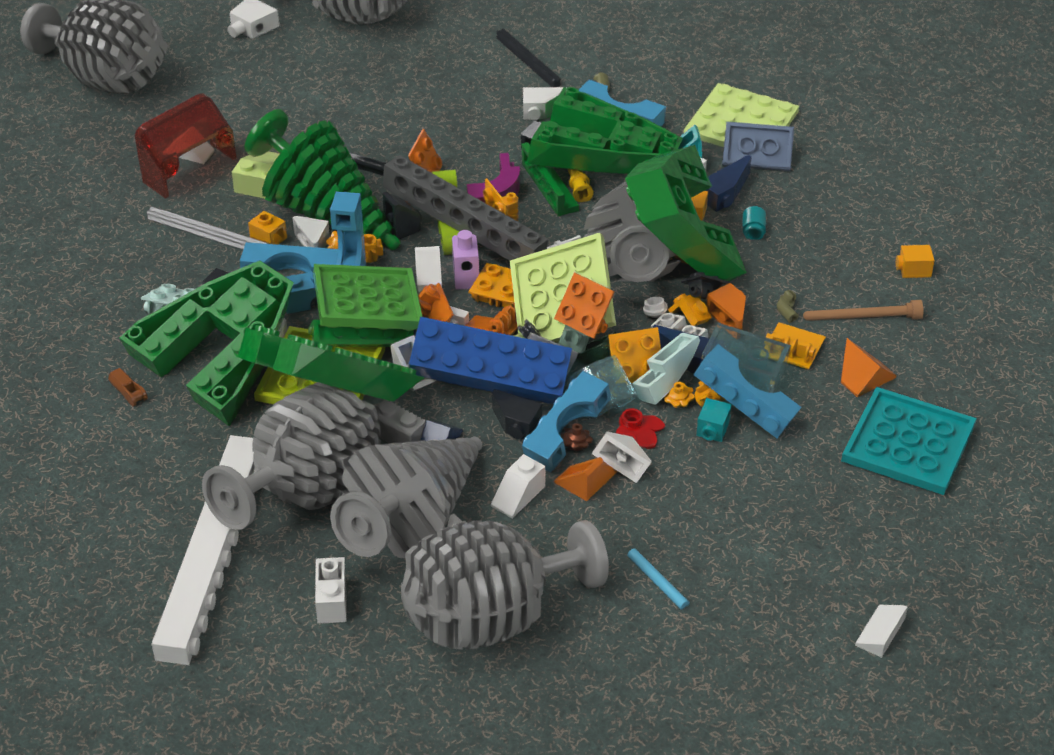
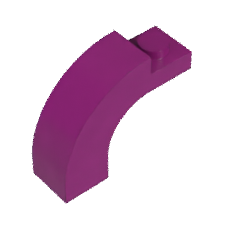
[467,153,520,203]

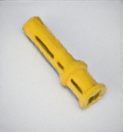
[568,169,594,202]

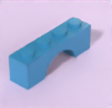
[579,80,666,126]
[330,191,366,266]
[240,242,338,273]
[694,344,801,438]
[522,371,611,473]

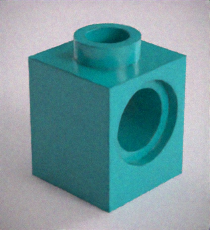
[696,398,732,442]

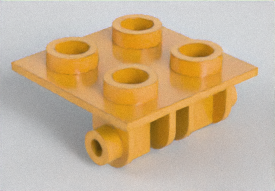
[483,178,519,221]
[469,263,515,309]
[761,322,826,370]
[608,327,661,385]

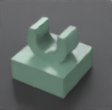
[558,325,590,353]

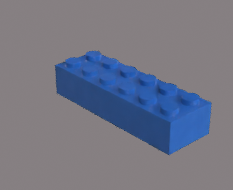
[409,317,572,404]

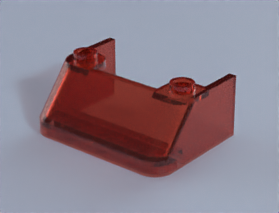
[135,93,237,199]

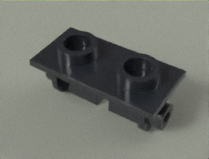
[681,272,729,299]

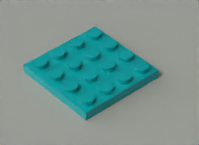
[841,387,977,495]

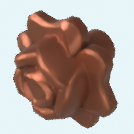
[560,423,593,451]

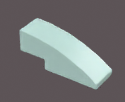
[632,333,700,405]

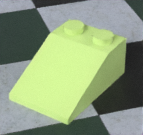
[232,151,279,198]

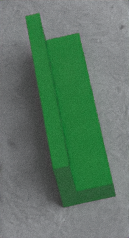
[522,142,579,217]
[308,320,414,347]

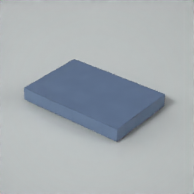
[722,122,794,171]

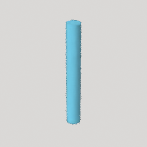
[627,548,689,609]

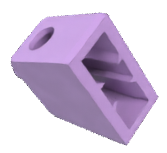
[452,230,479,290]

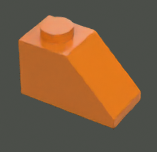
[706,283,746,338]

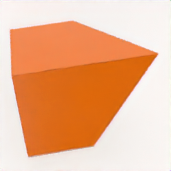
[841,338,897,397]
[554,457,618,501]

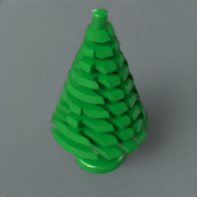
[244,109,401,251]

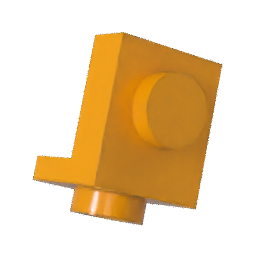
[668,293,712,326]

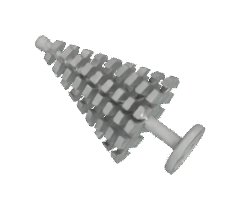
[583,181,681,282]
[330,436,482,558]

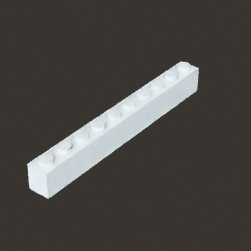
[152,435,255,665]

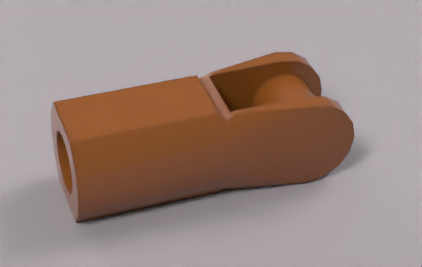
[109,368,148,407]

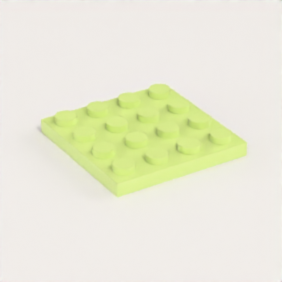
[684,83,799,147]
[510,233,616,343]

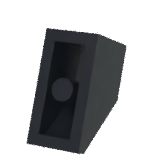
[382,192,422,239]
[492,389,542,439]

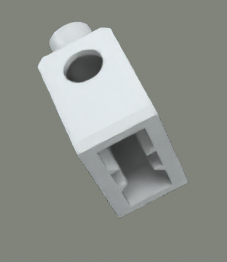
[228,0,279,39]

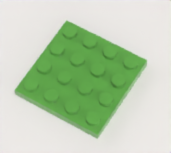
[313,264,422,331]

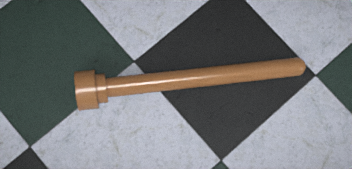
[803,300,923,321]

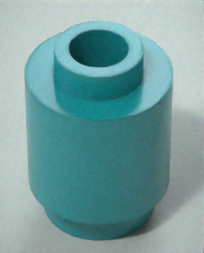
[742,206,766,240]

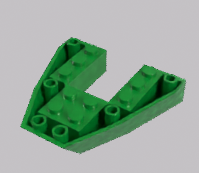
[527,87,683,174]
[625,145,747,282]
[120,260,294,426]
[237,325,424,402]

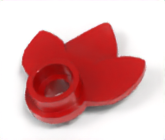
[616,408,665,449]

